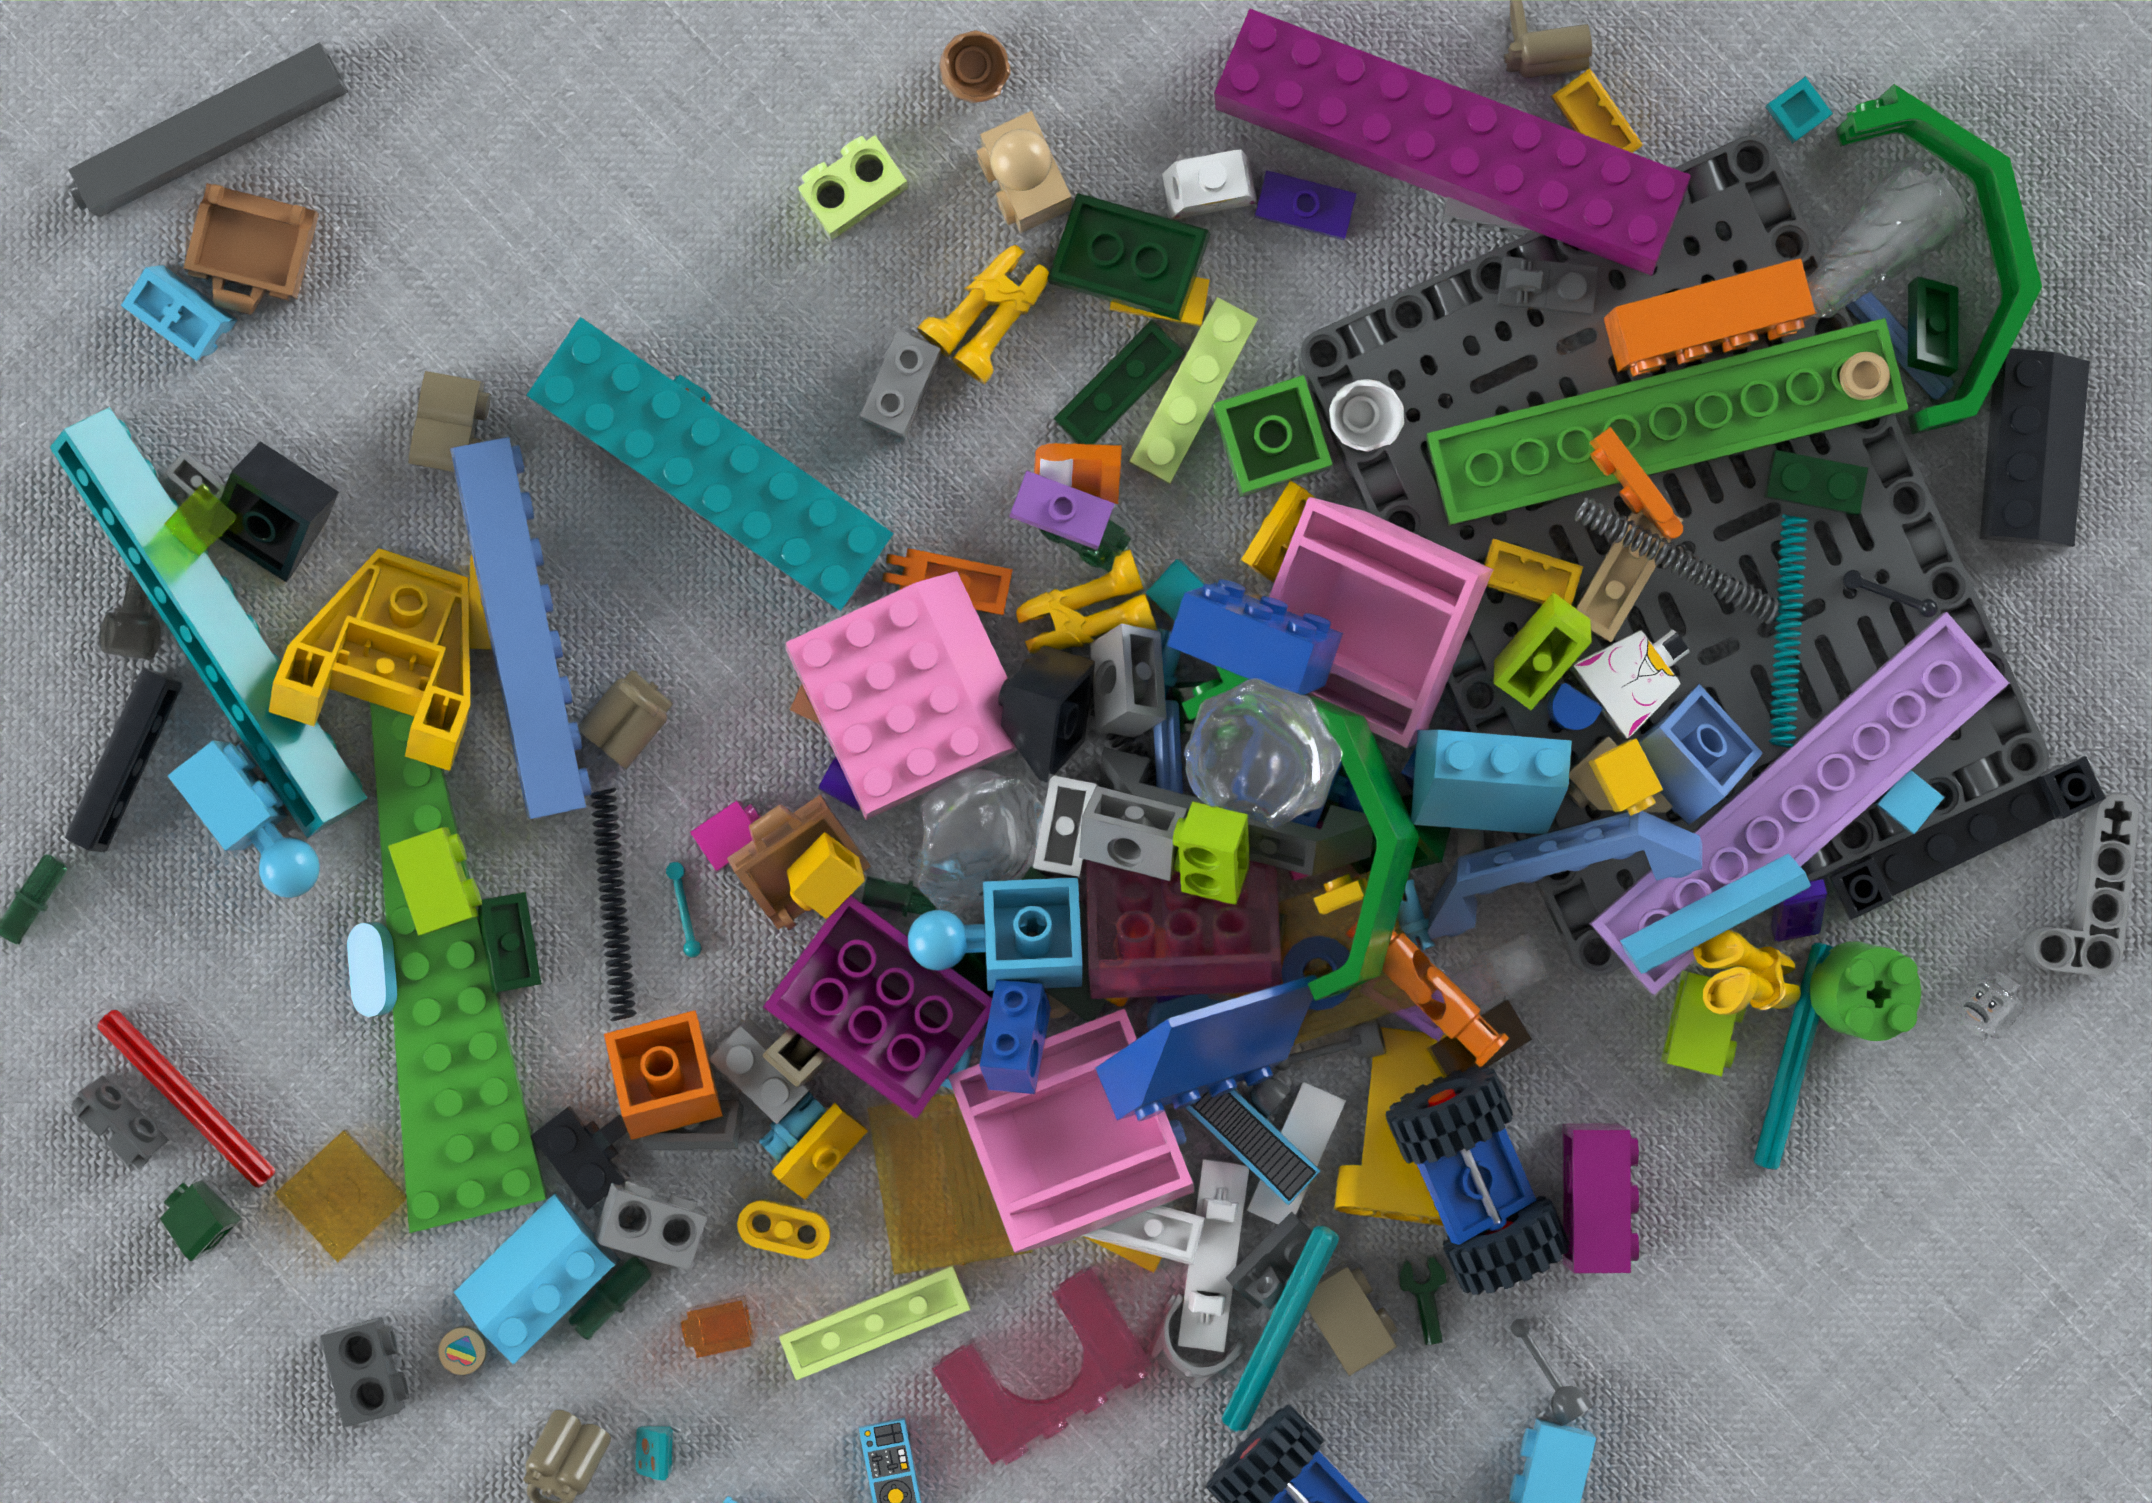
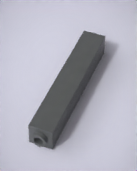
[68,42,348,218]

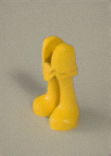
[917,244,1049,384]
[1016,549,1158,654]
[1693,930,1801,1015]

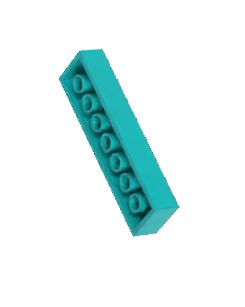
[526,317,894,611]

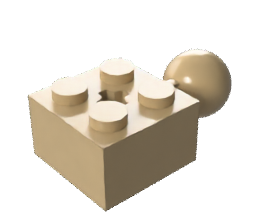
[976,111,1071,233]

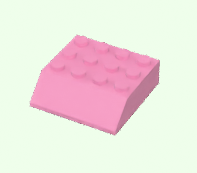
[1269,497,1493,748]
[786,571,1018,820]
[948,1008,1194,1253]

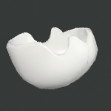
[1329,379,1405,452]

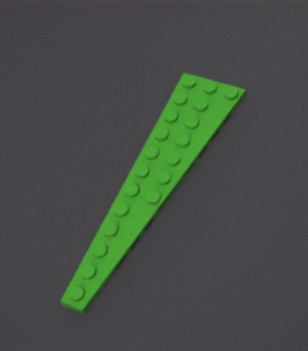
[370,702,548,1233]

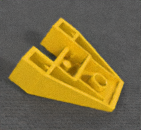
[269,548,470,771]

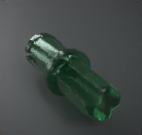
[0,854,67,945]
[862,875,957,917]
[568,1257,652,1340]

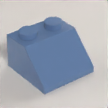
[1638,684,1763,825]

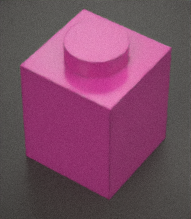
[690,800,761,871]

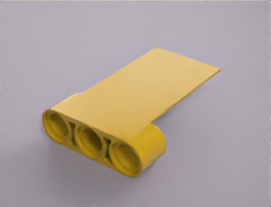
[1334,1027,1447,1226]

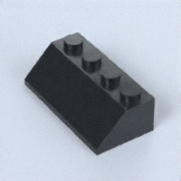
[1980,348,2090,547]

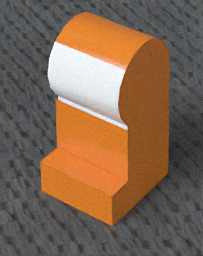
[1034,443,1122,504]

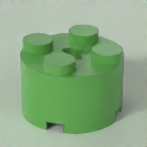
[1810,941,1921,1041]

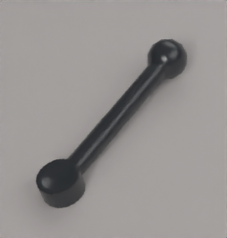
[1843,570,1938,618]

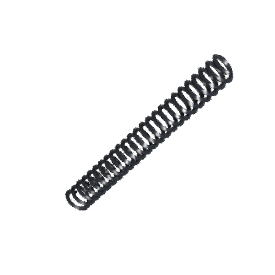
[590,787,637,1022]

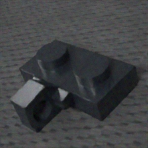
[531,1106,628,1210]

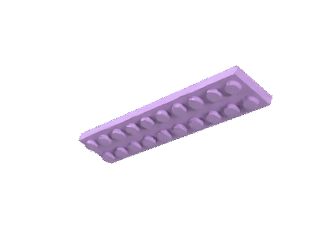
[1589,612,2009,995]

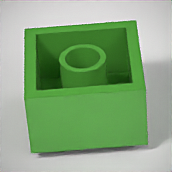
[1212,375,1333,497]

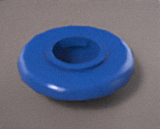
[1281,936,1352,1011]

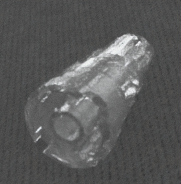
[1807,158,1967,318]

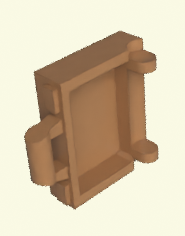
[183,183,319,315]
[727,795,871,930]

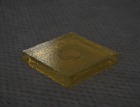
[274,1129,407,1263]

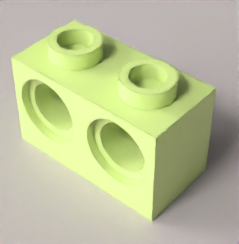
[798,135,909,240]

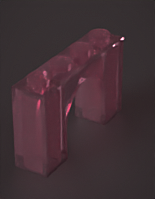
[932,1264,1152,1465]

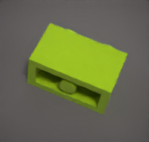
[1494,592,1592,710]
[388,827,482,936]
[1660,970,1747,1077]

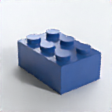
[1167,579,1343,698]

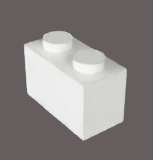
[1033,776,1099,878]

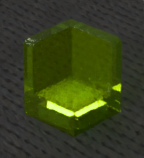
[163,483,236,559]

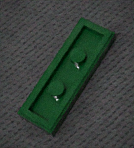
[1053,319,1185,445]

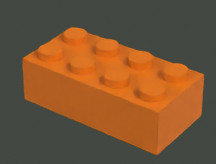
[1603,258,1816,377]

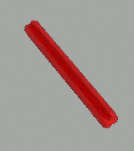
[97,1010,275,1188]

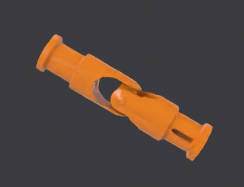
[1345,921,1509,1067]

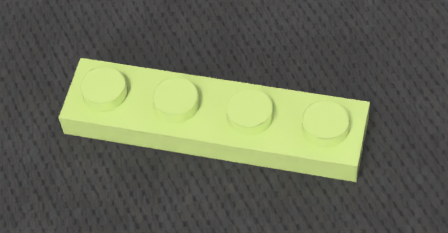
[1129,297,1258,485]
[779,1265,971,1380]

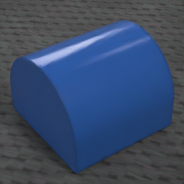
[1547,683,1603,731]

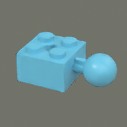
[167,740,320,898]
[908,878,1083,991]

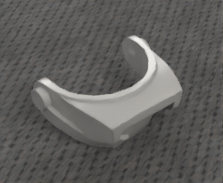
[1149,1293,1246,1389]

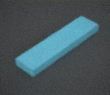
[1620,853,1811,974]

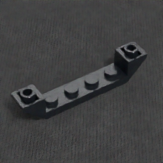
[1829,756,2106,920]

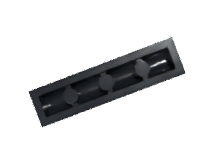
[64,667,182,853]

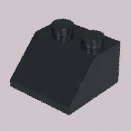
[208,441,339,582]
[998,645,1095,782]

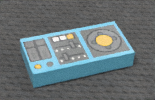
[859,1418,922,1503]

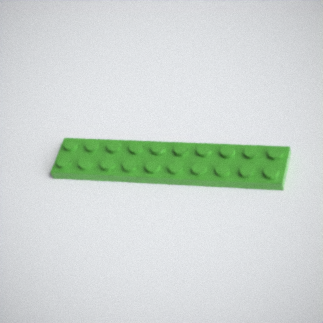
[1426,318,1909,526]

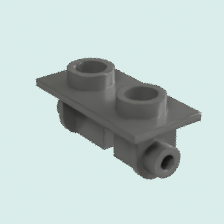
[71,1075,169,1170]

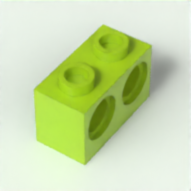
[1173,801,1250,905]

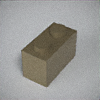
[1306,1261,1398,1376]

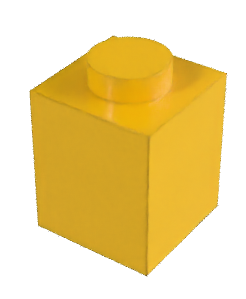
[1588,738,1663,816]
[787,832,865,919]

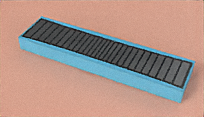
[1185,1089,1321,1205]

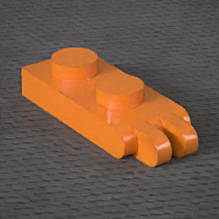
[1590,427,1683,540]
[882,548,1013,616]

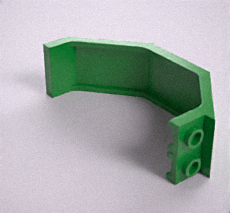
[1836,84,2042,435]
[1182,665,1419,1001]

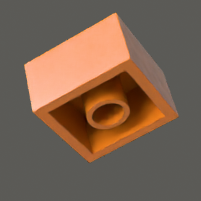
[604,1010,723,1140]

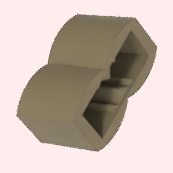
[408,371,491,473]

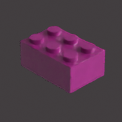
[1562,1123,1639,1273]

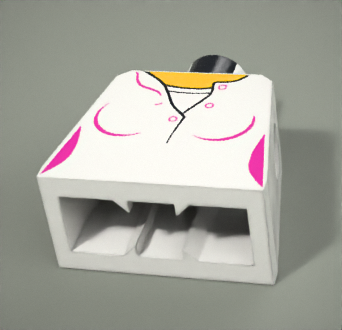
[1162,150,1258,220]
[1569,630,1690,739]

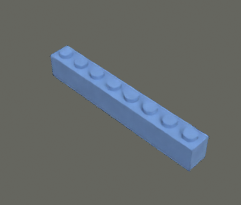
[450,437,592,819]

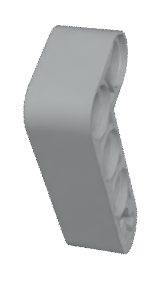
[2024,794,2139,976]

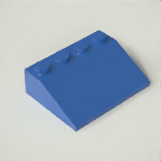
[1095,974,1317,1122]

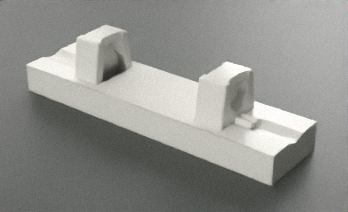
[1177,1158,1249,1352]

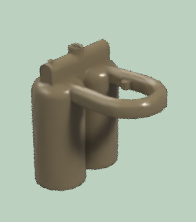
[1504,0,1592,78]
[578,670,673,770]
[523,1410,611,1503]

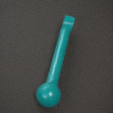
[666,862,702,958]

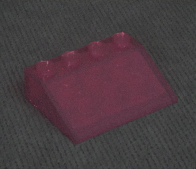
[1086,860,1282,999]

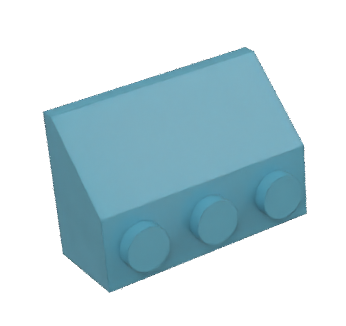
[1411,730,1572,834]
[454,1193,621,1365]

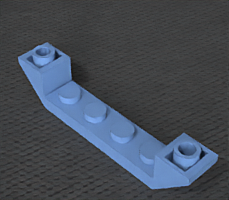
[1427,811,1702,939]

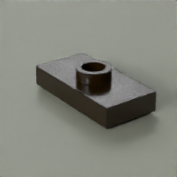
[1427,999,1532,1078]

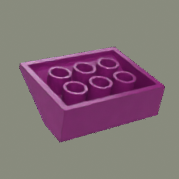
[763,895,992,1119]

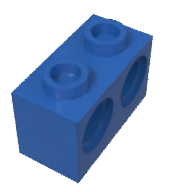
[979,980,1051,1094]

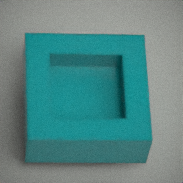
[1765,76,1833,144]

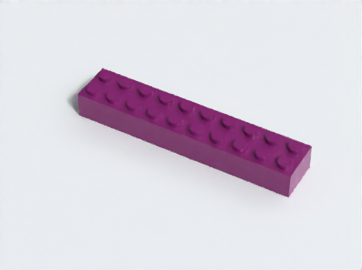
[1214,8,1691,276]

